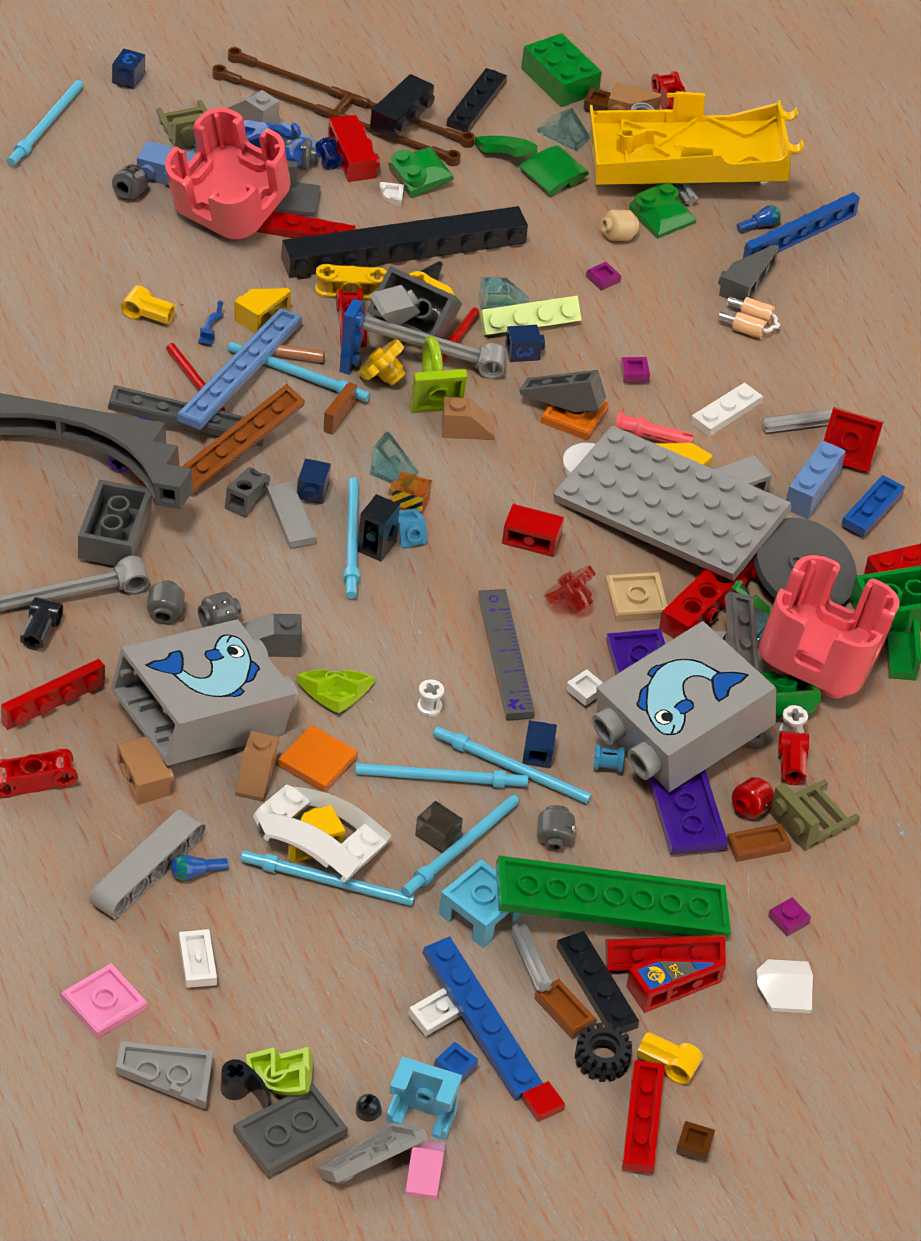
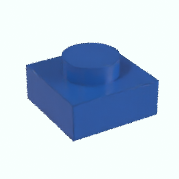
[434,1042,478,1081]

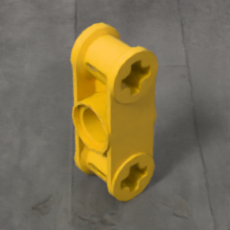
[315,264,387,300]

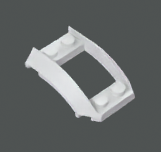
[253,784,391,883]

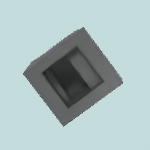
[225,467,270,517]

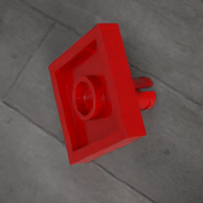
[823,407,884,472]

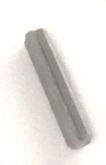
[762,409,832,433]
[511,922,553,992]

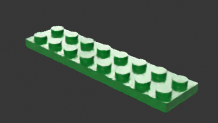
[496,855,731,940]

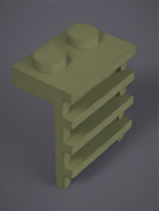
[156,100,208,150]
[769,779,860,851]

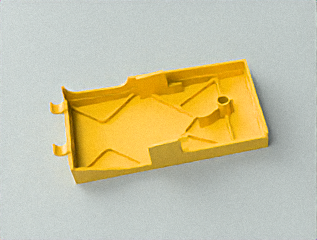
[589,91,804,185]

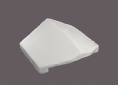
[756,959,813,1014]

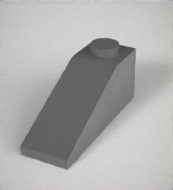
[718,244,779,301]
[519,370,606,413]
[242,614,302,657]

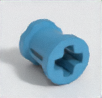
[593,744,624,772]

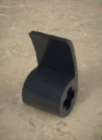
[220,1059,271,1109]

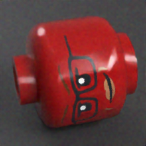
[731,777,774,819]

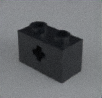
[357,494,400,562]

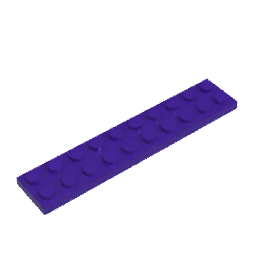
[606,629,728,855]

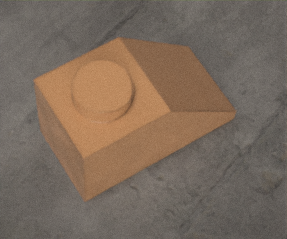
[607,82,661,111]
[442,397,494,440]
[235,731,279,802]

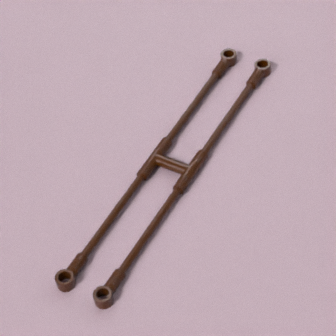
[212,47,475,166]

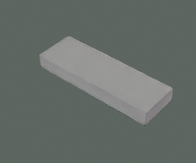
[266,482,316,548]

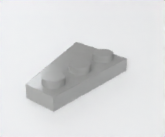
[116,1041,213,1109]
[317,1122,428,1184]

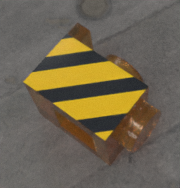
[389,471,432,514]

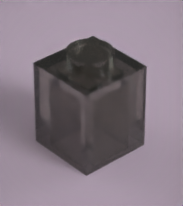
[415,800,463,853]

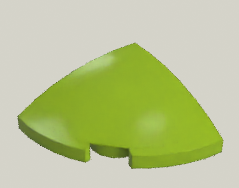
[296,669,375,713]
[246,1047,313,1095]

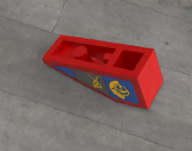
[626,958,726,1013]

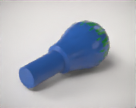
[736,205,781,233]
[171,854,228,881]

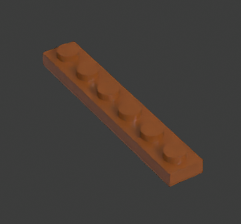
[182,384,305,496]

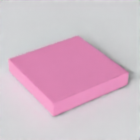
[61,963,148,1039]

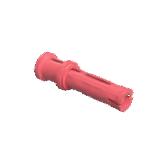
[615,411,694,443]

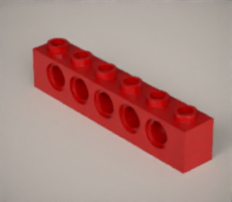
[659,556,759,639]

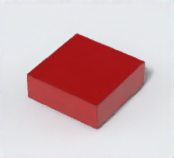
[522,1081,565,1122]

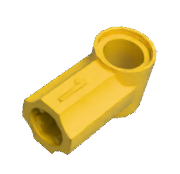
[120,285,176,325]
[636,1032,703,1084]

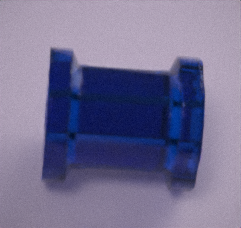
[315,137,343,170]

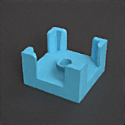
[439,859,522,948]
[386,1056,462,1140]

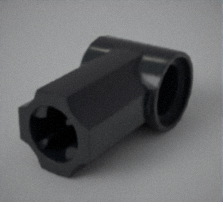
[20,597,63,651]

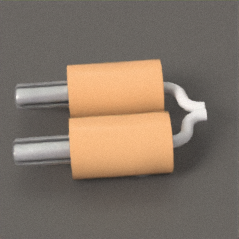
[718,297,781,339]

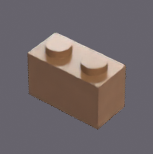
[117,736,174,805]

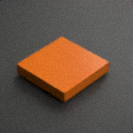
[540,401,609,441]
[278,724,358,792]

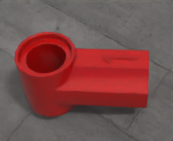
[778,731,810,785]

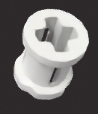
[417,679,444,717]
[779,705,808,734]

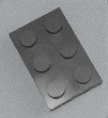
[233,1084,348,1177]

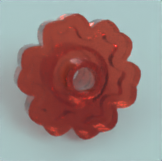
[544,565,596,613]

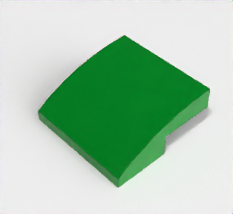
[519,145,589,197]

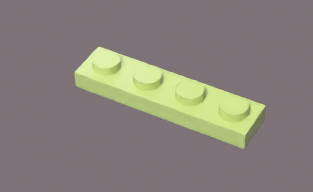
[479,296,581,336]

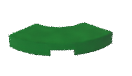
[475,136,537,157]

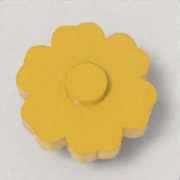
[358,339,406,386]

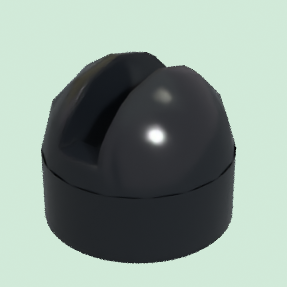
[355,1094,381,1122]

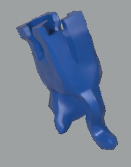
[244,120,305,166]

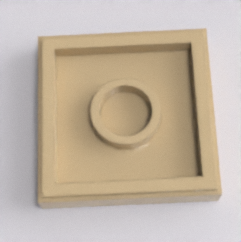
[605,572,668,621]

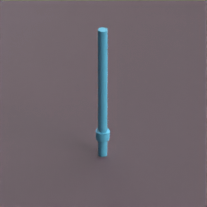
[7,80,84,166]
[227,342,370,402]
[343,477,360,599]
[433,726,592,804]
[355,763,528,788]
[401,795,519,897]
[241,850,415,907]

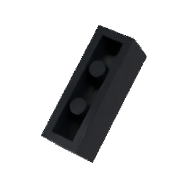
[370,74,435,139]

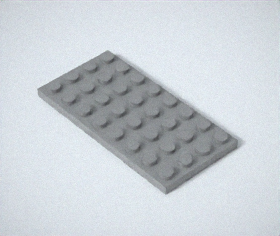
[553,425,791,581]

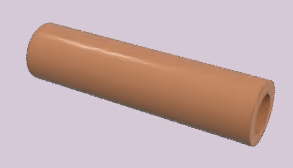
[272,344,325,364]

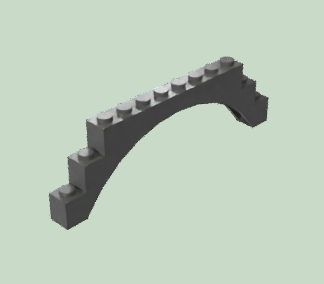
[0,393,193,509]

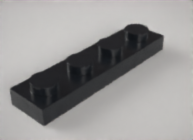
[446,68,507,132]
[556,931,639,1034]

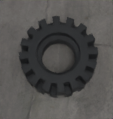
[575,1022,632,1082]

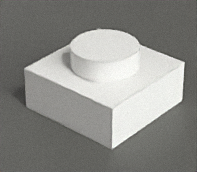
[566,669,603,706]

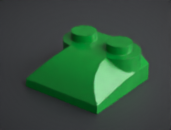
[388,147,454,198]
[629,183,696,239]
[760,672,821,718]

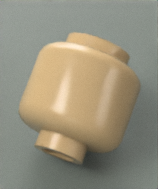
[601,209,639,242]

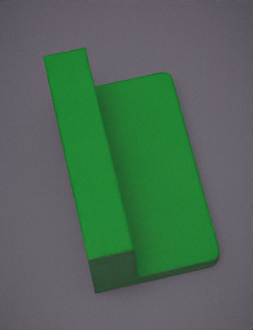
[886,619,921,681]

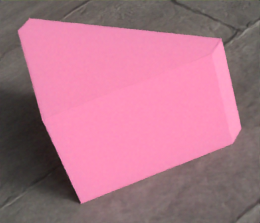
[405,1140,446,1200]

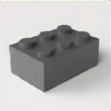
[367,266,462,339]
[78,479,152,566]

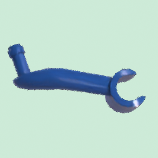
[198,300,224,345]

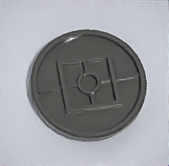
[754,518,857,606]

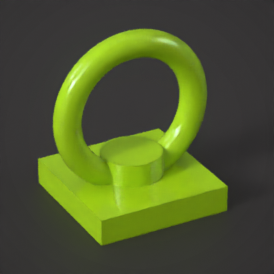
[409,336,468,413]

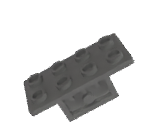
[273,161,320,217]

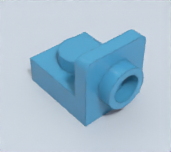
[398,508,427,548]

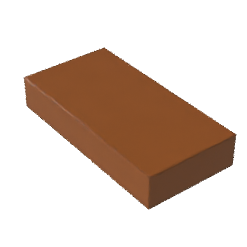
[323,382,357,435]
[727,823,792,862]
[534,979,597,1040]

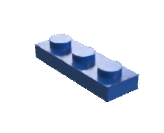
[339,299,365,375]
[841,475,905,537]

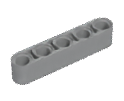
[89,809,206,919]

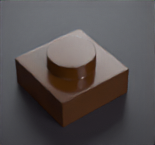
[583,87,611,111]
[676,1121,715,1162]

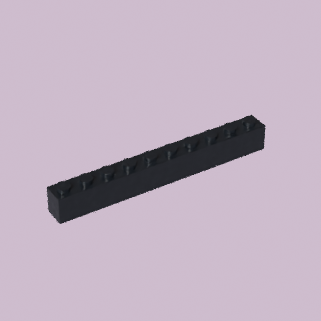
[281,206,528,278]

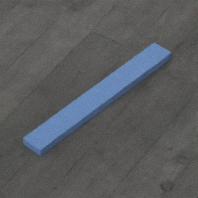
[177,308,302,430]

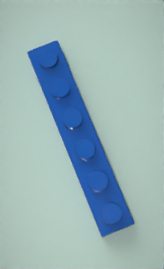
[743,192,860,258]
[422,936,543,1101]

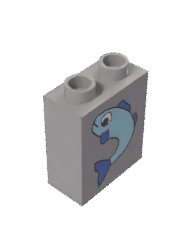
[111,619,298,766]
[592,621,776,792]

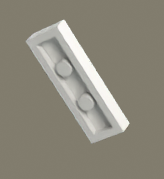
[691,382,763,437]

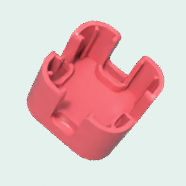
[165,108,291,239]
[759,555,899,699]

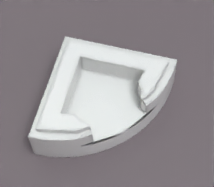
[379,182,404,207]

